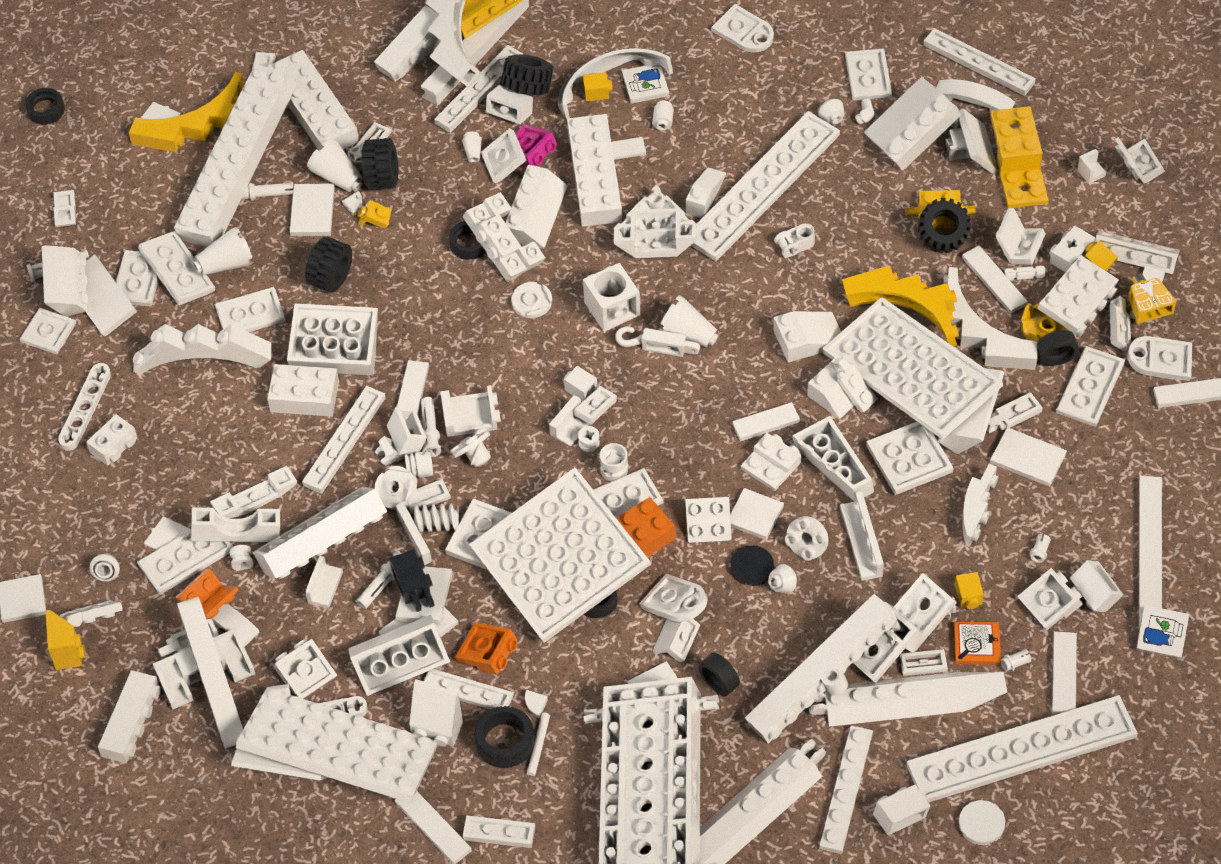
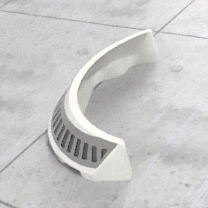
[558,48,673,120]

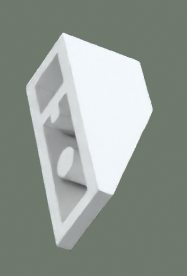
[686,167,726,218]

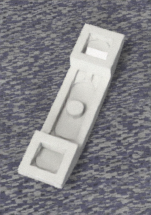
[936,79,1015,112]
[210,466,297,518]

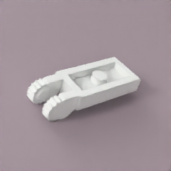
[60,600,122,627]

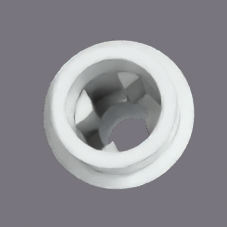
[462,132,482,162]

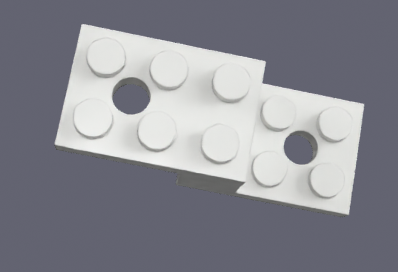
[853,573,957,682]

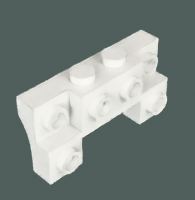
[462,192,545,282]
[153,628,255,710]

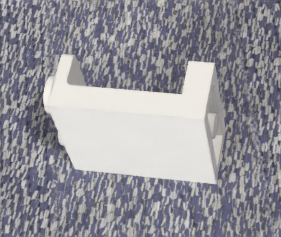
[441,385,501,437]

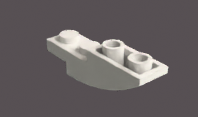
[962,464,999,547]

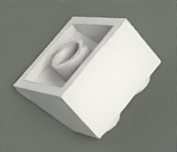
[808,357,855,420]

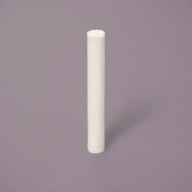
[526,713,550,776]

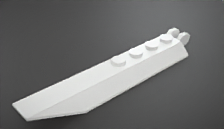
[809,672,1007,726]
[700,739,826,864]

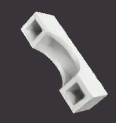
[191,507,280,542]

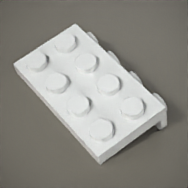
[1037,255,1119,337]

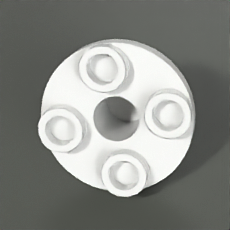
[450,427,491,467]
[785,516,828,561]

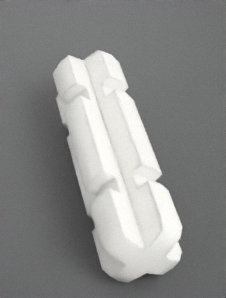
[1004,266,1045,280]

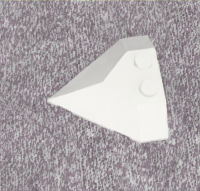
[614,185,696,258]

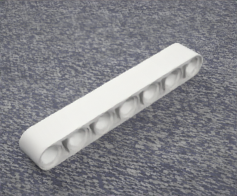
[177,597,243,749]

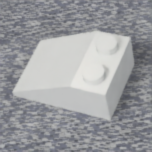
[773,311,841,363]
[409,680,463,747]

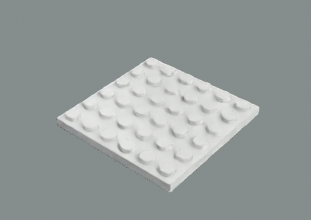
[469,468,651,643]

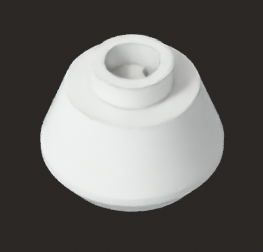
[818,99,845,124]
[90,553,120,582]
[768,564,797,594]

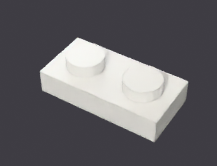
[574,386,617,425]

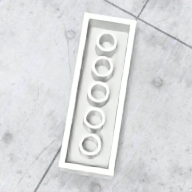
[268,50,359,151]
[567,114,622,227]
[253,486,387,579]

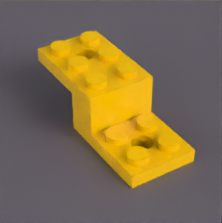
[990,106,1049,208]

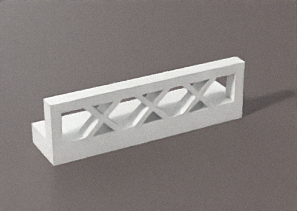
[1095,231,1180,274]
[840,491,884,581]

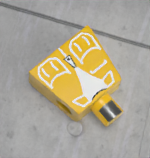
[1128,274,1176,324]

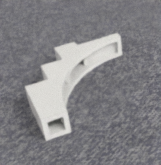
[426,0,480,87]
[936,267,1038,370]
[133,324,271,374]

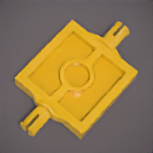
[905,190,975,229]

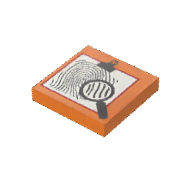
[954,622,1001,665]

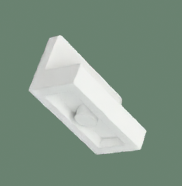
[549,395,589,446]
[306,556,343,609]
[653,619,700,662]

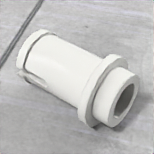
[1030,534,1051,563]
[1001,649,1031,672]

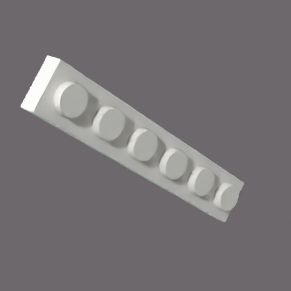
[923,28,1036,96]
[434,45,523,133]
[302,386,385,494]
[819,726,873,854]

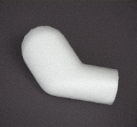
[855,99,874,124]

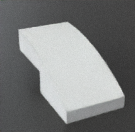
[53,190,76,227]
[211,604,260,647]

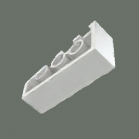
[374,5,441,82]
[792,416,874,501]

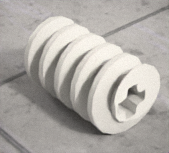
[414,504,459,532]

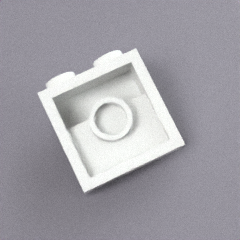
[741,433,801,491]
[1017,568,1083,630]
[273,639,337,699]

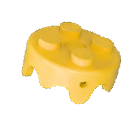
[1021,299,1072,342]

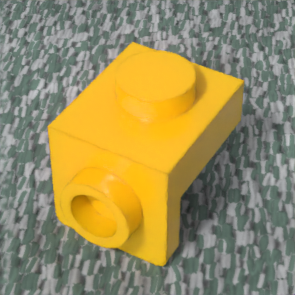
[358,200,392,228]

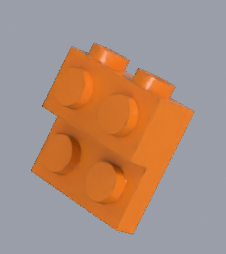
[455,622,518,675]

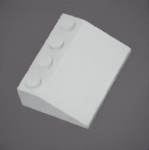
[864,77,961,170]
[287,304,378,375]

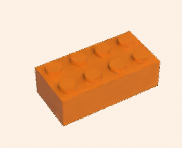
[616,497,676,557]

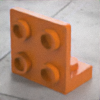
[175,569,238,619]

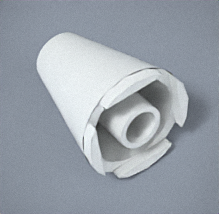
[307,138,363,192]
[193,227,253,275]
[658,295,719,348]

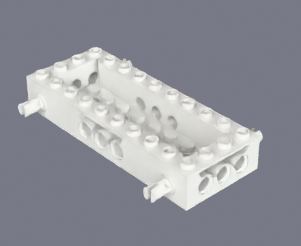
[584,677,719,864]

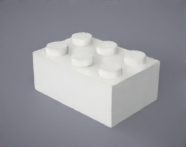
[267,364,339,417]

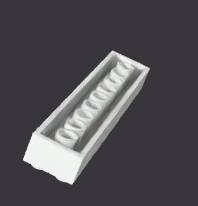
[174,64,296,247]

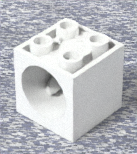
[583,263,640,332]

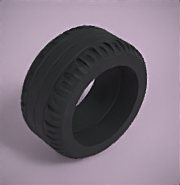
[474,706,535,768]

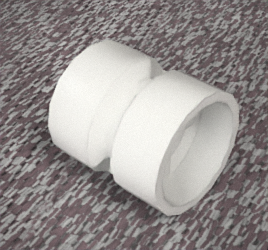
[600,443,628,482]

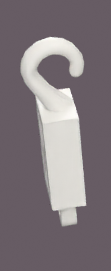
[615,327,700,357]

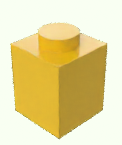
[583,72,613,101]
[1085,240,1118,271]
[955,572,984,609]

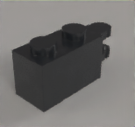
[389,549,434,612]

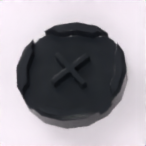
[731,545,774,586]

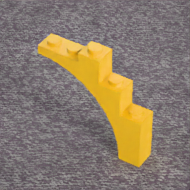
[129,72,246,153]
[842,265,959,347]

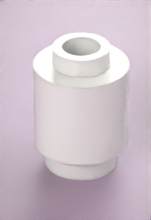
[652,100,674,131]

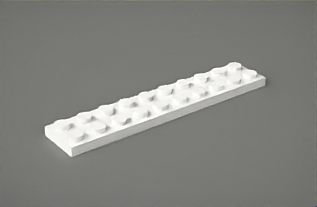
[690,111,840,261]
[907,695,1138,803]

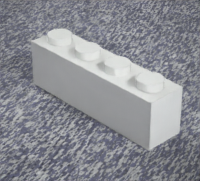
[98,670,161,763]

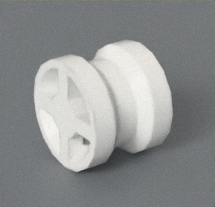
[347,146,362,171]
[578,426,600,452]
[229,545,253,571]

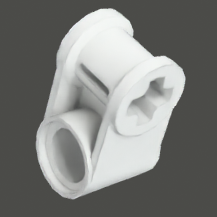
[774,224,815,258]

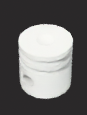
[405,451,433,478]

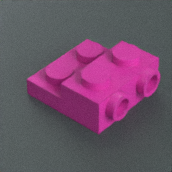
[515,124,557,168]

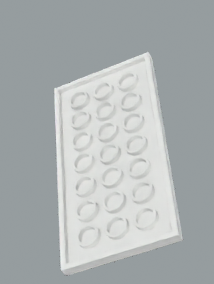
[822,297,1003,440]
[236,688,437,803]

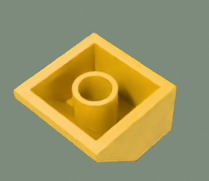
[46,610,86,670]

